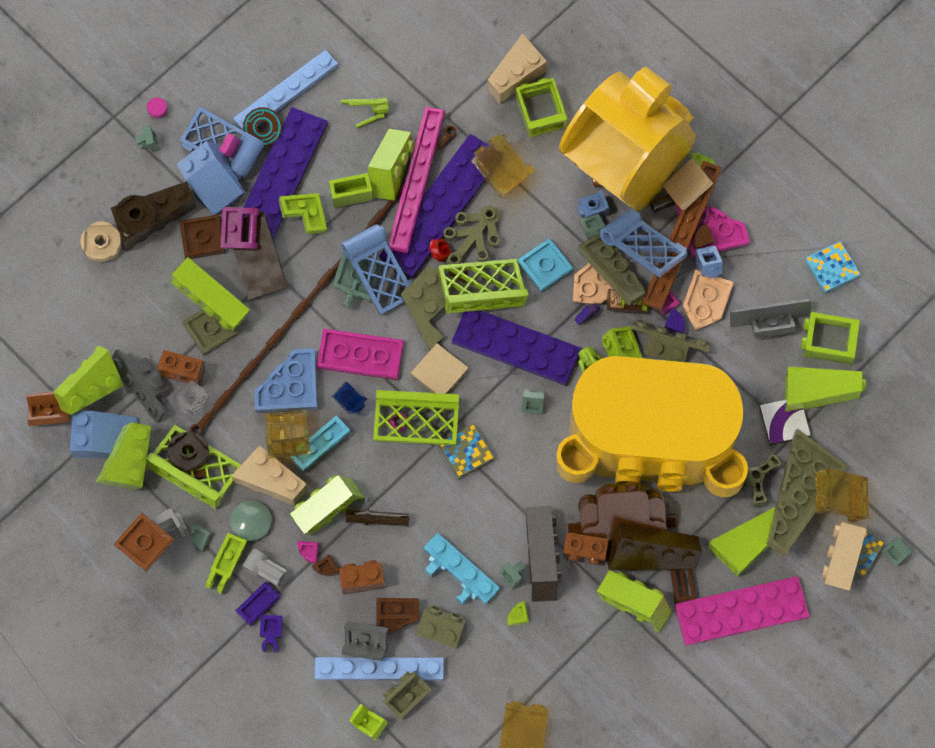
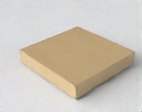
[662,158,713,211]
[411,343,468,394]

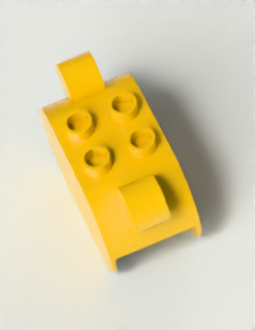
[559,66,696,212]
[556,356,748,497]

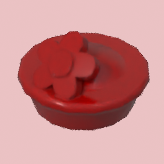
[429,239,451,262]

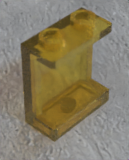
[471,133,535,198]
[815,468,869,522]
[499,701,549,748]

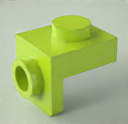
[349,704,388,741]

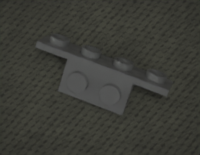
[730,298,811,338]
[112,349,170,423]

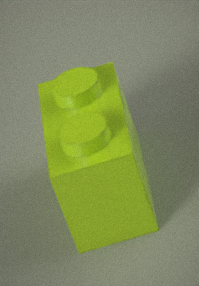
[329,173,373,208]

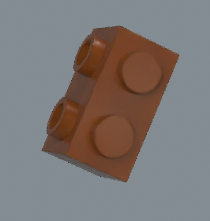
[339,560,385,595]

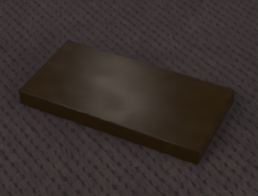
[233,211,288,301]

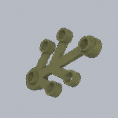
[444,206,500,265]

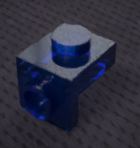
[331,382,367,414]

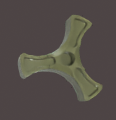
[745,454,781,508]

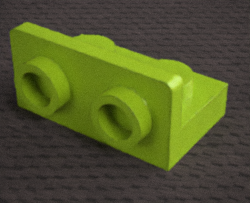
[602,326,642,358]

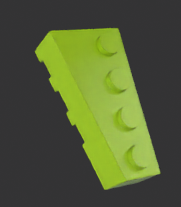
[170,257,250,331]

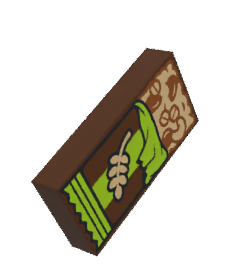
[607,289,648,314]

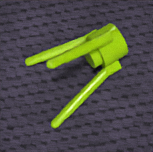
[340,97,389,128]
[578,346,601,374]

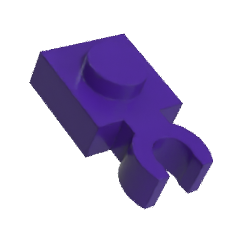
[260,615,283,653]

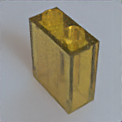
[265,409,311,458]

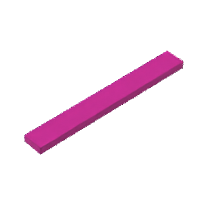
[388,107,445,253]

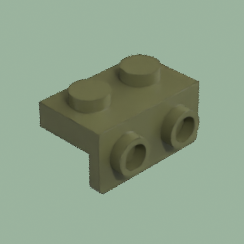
[416,605,467,649]
[382,671,432,720]

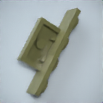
[630,320,711,362]

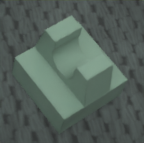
[135,125,160,152]
[580,213,605,240]
[522,390,544,414]
[882,537,913,566]
[499,561,526,589]

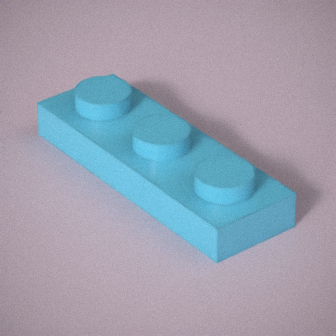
[289,415,350,472]

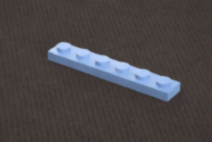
[233,50,338,130]
[315,657,444,681]

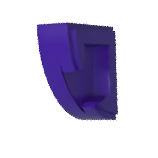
[574,304,601,325]
[665,308,685,333]

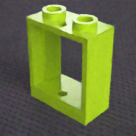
[515,78,567,138]
[800,312,860,365]

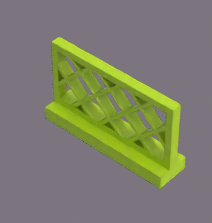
[438,259,528,314]
[373,390,459,446]
[146,425,241,510]

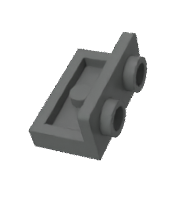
[342,621,388,661]

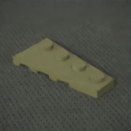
[577,234,646,306]

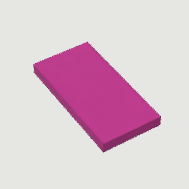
[316,328,404,381]

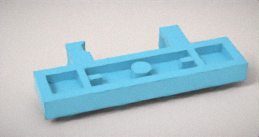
[423,533,500,605]

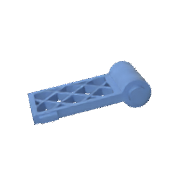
[180,106,265,179]
[600,209,687,278]
[341,224,412,315]

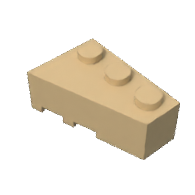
[488,33,547,104]
[232,445,308,506]
[821,520,867,591]

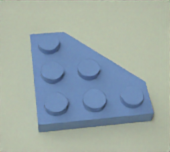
[254,348,317,413]

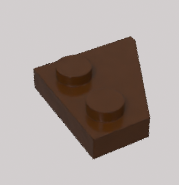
[376,598,419,635]

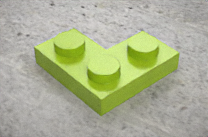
[279,193,327,234]

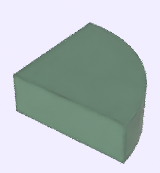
[191,524,212,552]

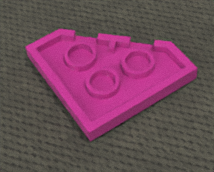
[675,202,750,259]

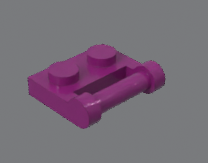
[221,207,260,250]

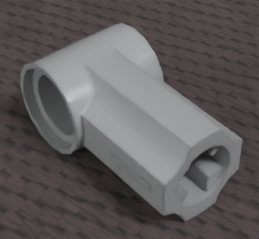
[242,549,287,587]

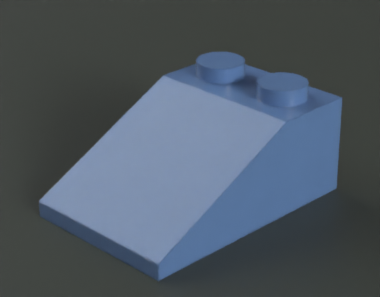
[177,141,245,215]
[70,411,138,458]

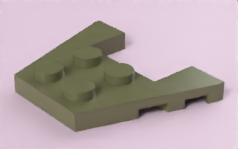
[401,266,479,350]

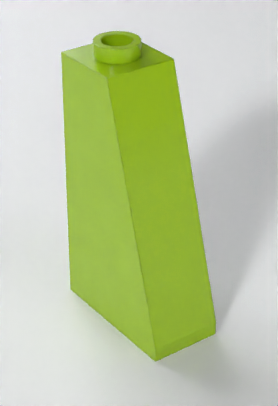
[785,367,866,411]
[708,507,775,577]

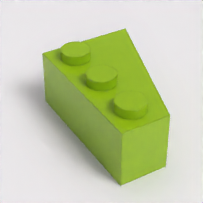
[95,422,151,490]

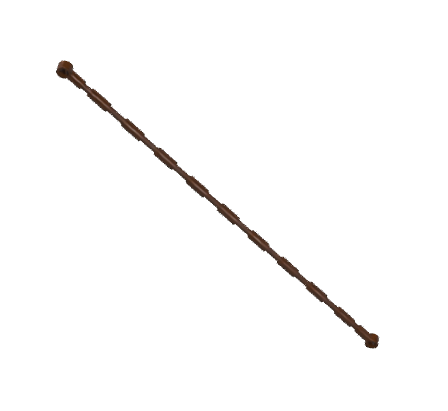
[190,125,457,436]

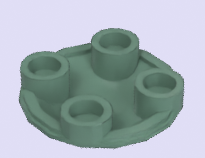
[230,500,272,541]

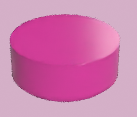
[147,97,167,118]

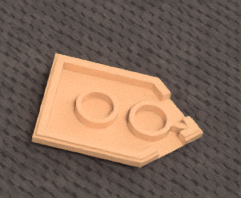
[573,263,613,304]
[683,269,734,331]

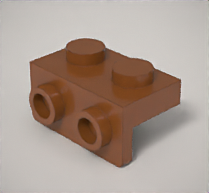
[26,391,71,426]
[563,533,608,565]

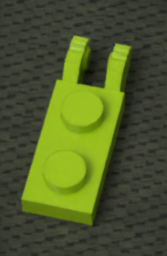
[205,533,248,594]

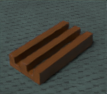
[670,569,697,604]

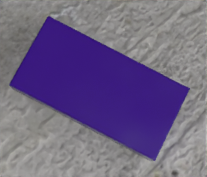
[235,581,281,627]

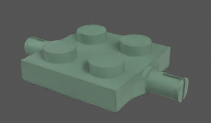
[331,252,382,308]

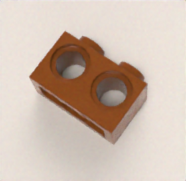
[157,350,205,387]

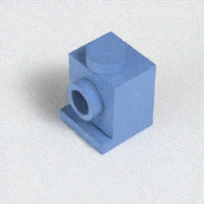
[577,190,609,218]
[696,246,723,278]

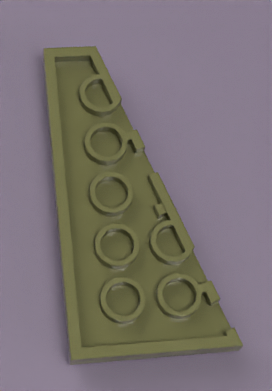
[766,429,847,557]

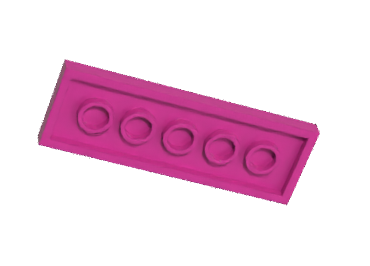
[674,576,809,646]

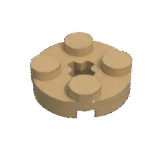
[80,222,122,262]

